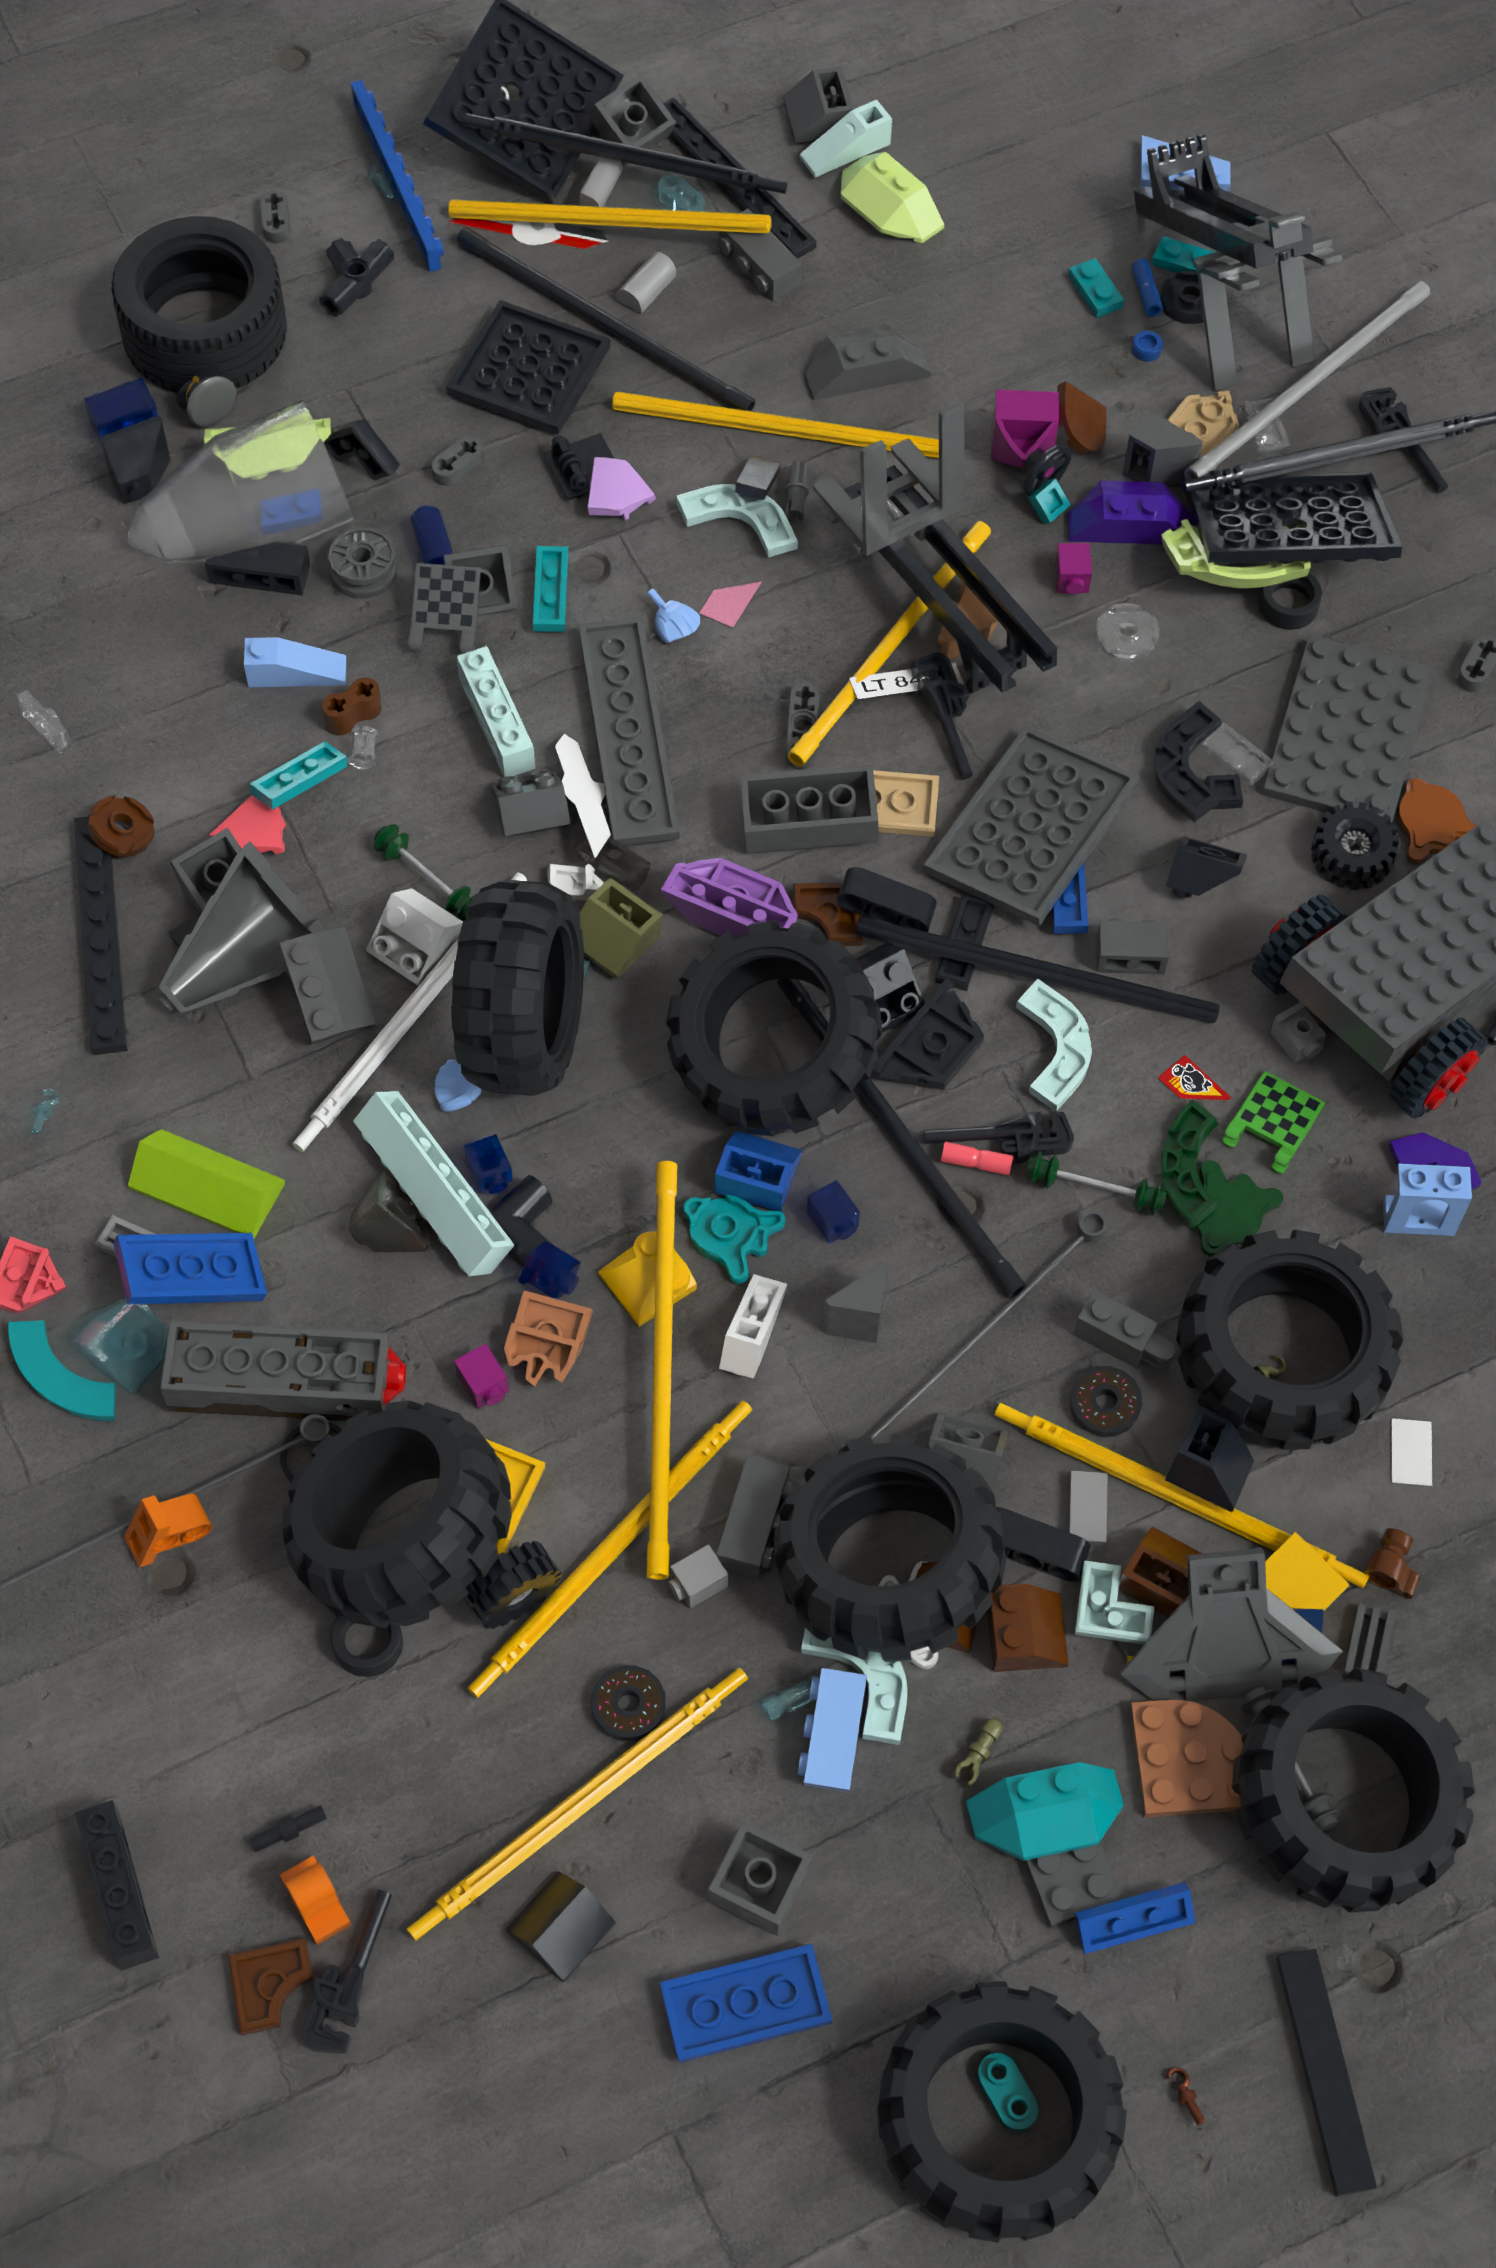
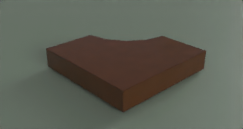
[793,883,863,946]
[228,1938,313,2036]

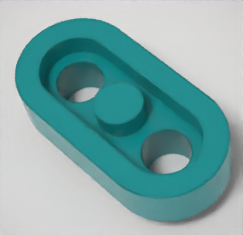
[977,2053,1038,2133]

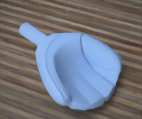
[647,589,700,643]
[434,1059,481,1112]

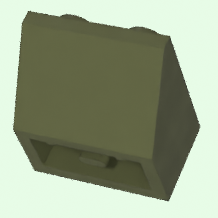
[579,878,662,979]

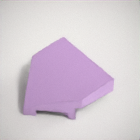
[588,457,656,521]

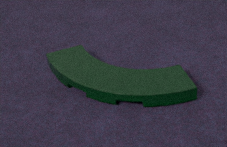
[1161,1099,1218,1229]

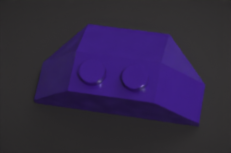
[1068,481,1194,544]

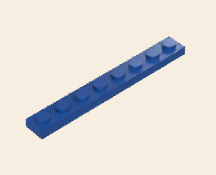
[351,80,444,272]

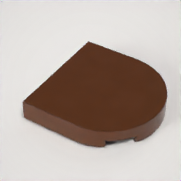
[1057,381,1106,454]

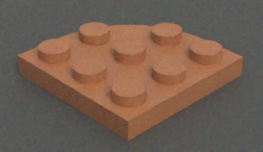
[1130,1700,1243,1818]

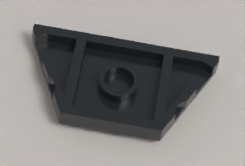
[870,978,984,1090]

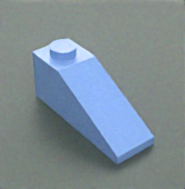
[244,637,346,687]

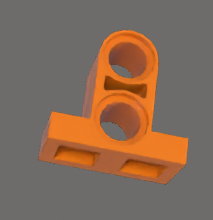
[124,1493,213,1568]
[279,1855,351,1945]

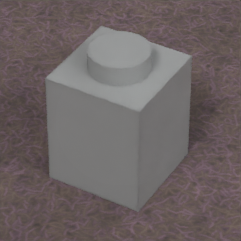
[668,1544,728,1609]

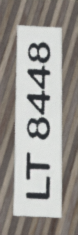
[849,663,964,699]

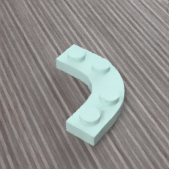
[676,484,798,558]
[1016,979,1092,1111]
[801,1628,907,1745]

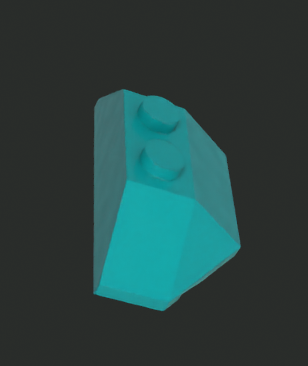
[966,1762,1124,1861]

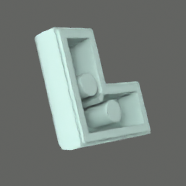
[1075,1561,1154,1645]

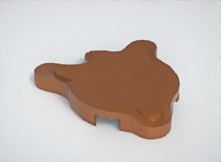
[1397,778,1477,864]

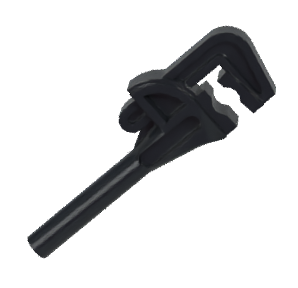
[1358,387,1448,493]
[910,652,973,780]
[923,1111,1074,1164]
[302,1890,392,2054]

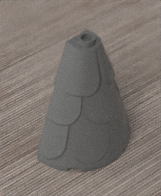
[157,841,327,1013]

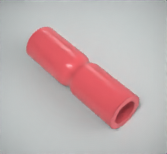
[941,1141,1013,1176]

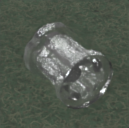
[348,726,379,770]

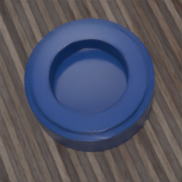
[1131,331,1163,362]

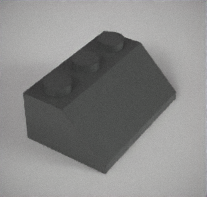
[279,927,376,1045]

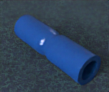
[1131,258,1163,317]

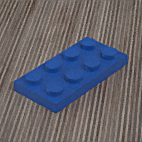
[113,1233,267,1305]
[660,1944,832,2063]

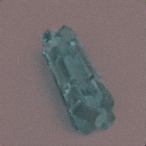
[762,1673,821,1720]

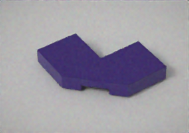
[1388,1132,1482,1190]

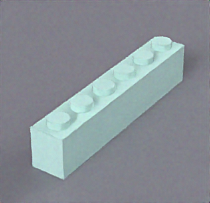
[353,1091,514,1276]

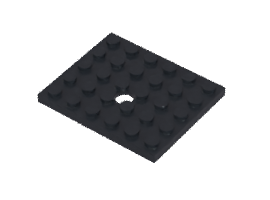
[423,0,624,204]
[1185,472,1402,566]

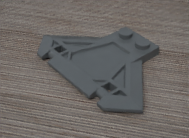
[1120,1548,1343,1701]

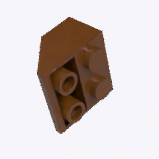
[1118,1526,1203,1617]

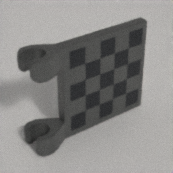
[409,563,481,654]

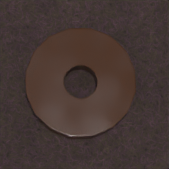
[87,795,155,857]

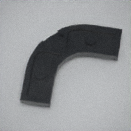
[1154,701,1222,822]

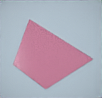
[700,581,762,627]

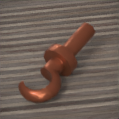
[1166,2067,1206,2126]

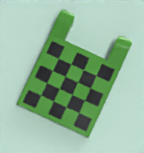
[1222,1071,1326,1174]

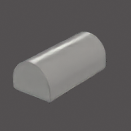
[578,157,623,207]
[616,252,676,314]

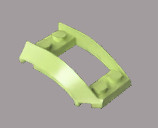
[1161,519,1311,588]

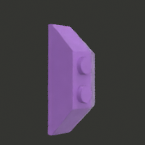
[661,858,798,938]

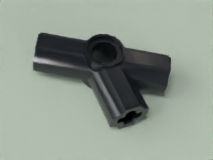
[319,238,394,317]

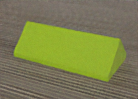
[128,1129,286,1239]

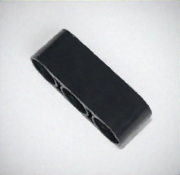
[837,867,937,932]
[996,1507,1091,1582]

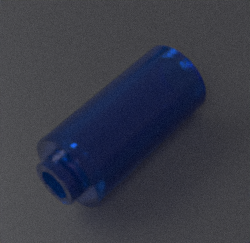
[410,505,454,565]

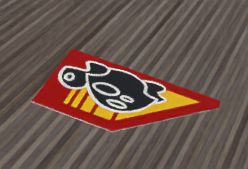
[1158,1055,1232,1101]

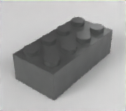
[740,765,879,853]

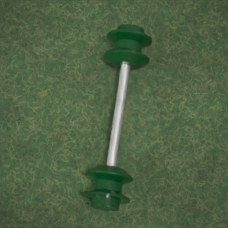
[374,824,473,921]
[1026,1151,1167,1216]

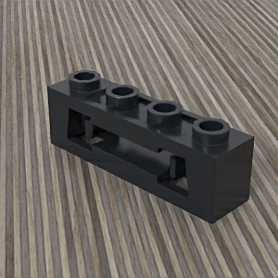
[75,1800,159,1971]

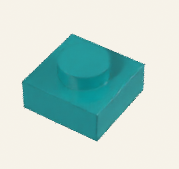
[1028,479,1071,524]

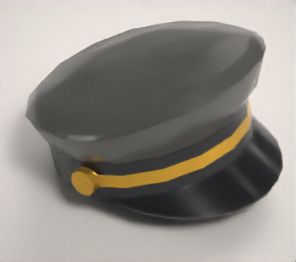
[176,371,236,427]

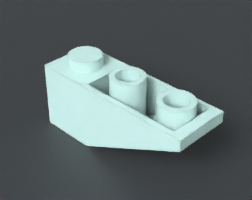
[800,100,892,177]

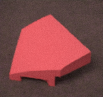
[209,795,286,854]
[0,1236,66,1314]

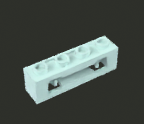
[457,646,535,777]

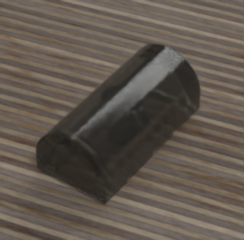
[577,837,651,892]

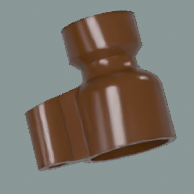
[1364,1528,1420,1599]

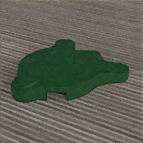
[1196,1160,1283,1257]

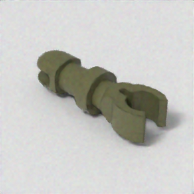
[952,1718,1003,1788]

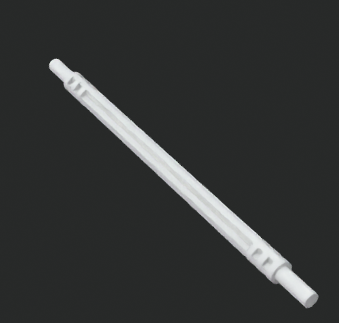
[292,872,527,1152]

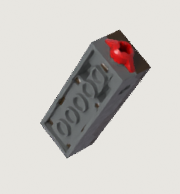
[160,1321,406,1421]

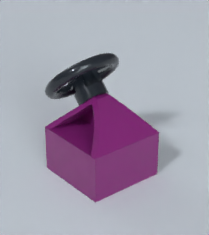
[991,389,1072,496]

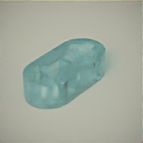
[658,175,705,212]

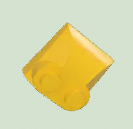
[598,1231,697,1327]

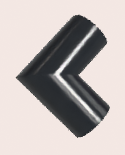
[323,418,400,480]
[489,1175,552,1271]

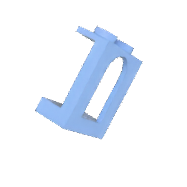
[1383,1164,1472,1236]

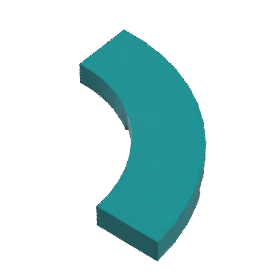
[8,1320,116,1421]

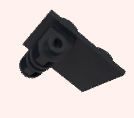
[544,433,615,500]

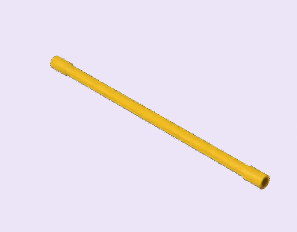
[646,1161,677,1580]

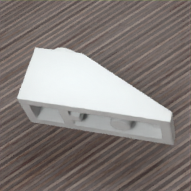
[719,1274,787,1379]

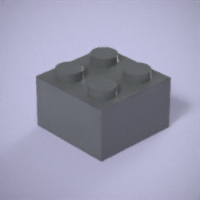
[589,74,676,166]
[708,1821,813,1936]

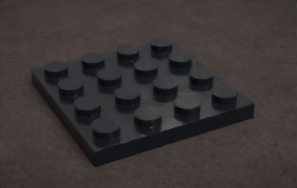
[446,300,610,435]

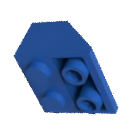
[715,1131,803,1212]

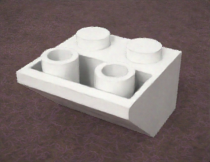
[366,889,463,986]

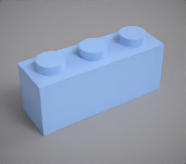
[798,1668,867,1793]

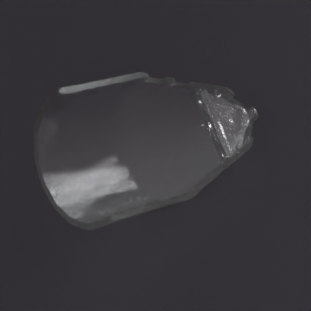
[128,400,354,564]

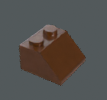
[987,1584,1069,1672]

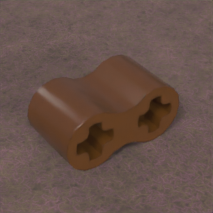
[322,678,382,735]

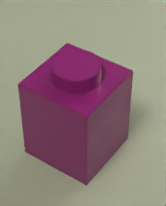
[1055,543,1092,595]
[454,1343,509,1409]

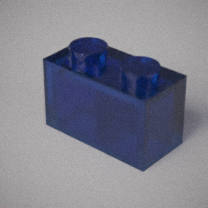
[84,378,158,444]

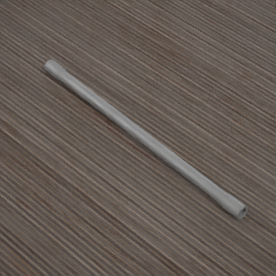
[1184,281,1430,479]

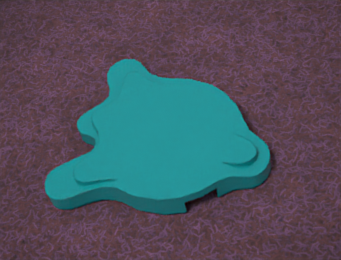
[683,1195,786,1284]

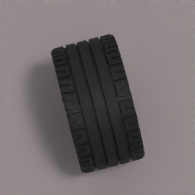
[111,216,287,393]

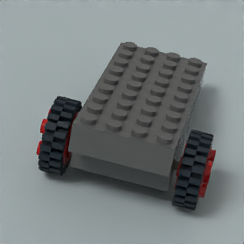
[1251,819,1496,1119]

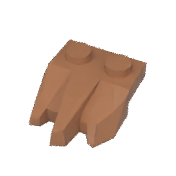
[504,1290,593,1387]

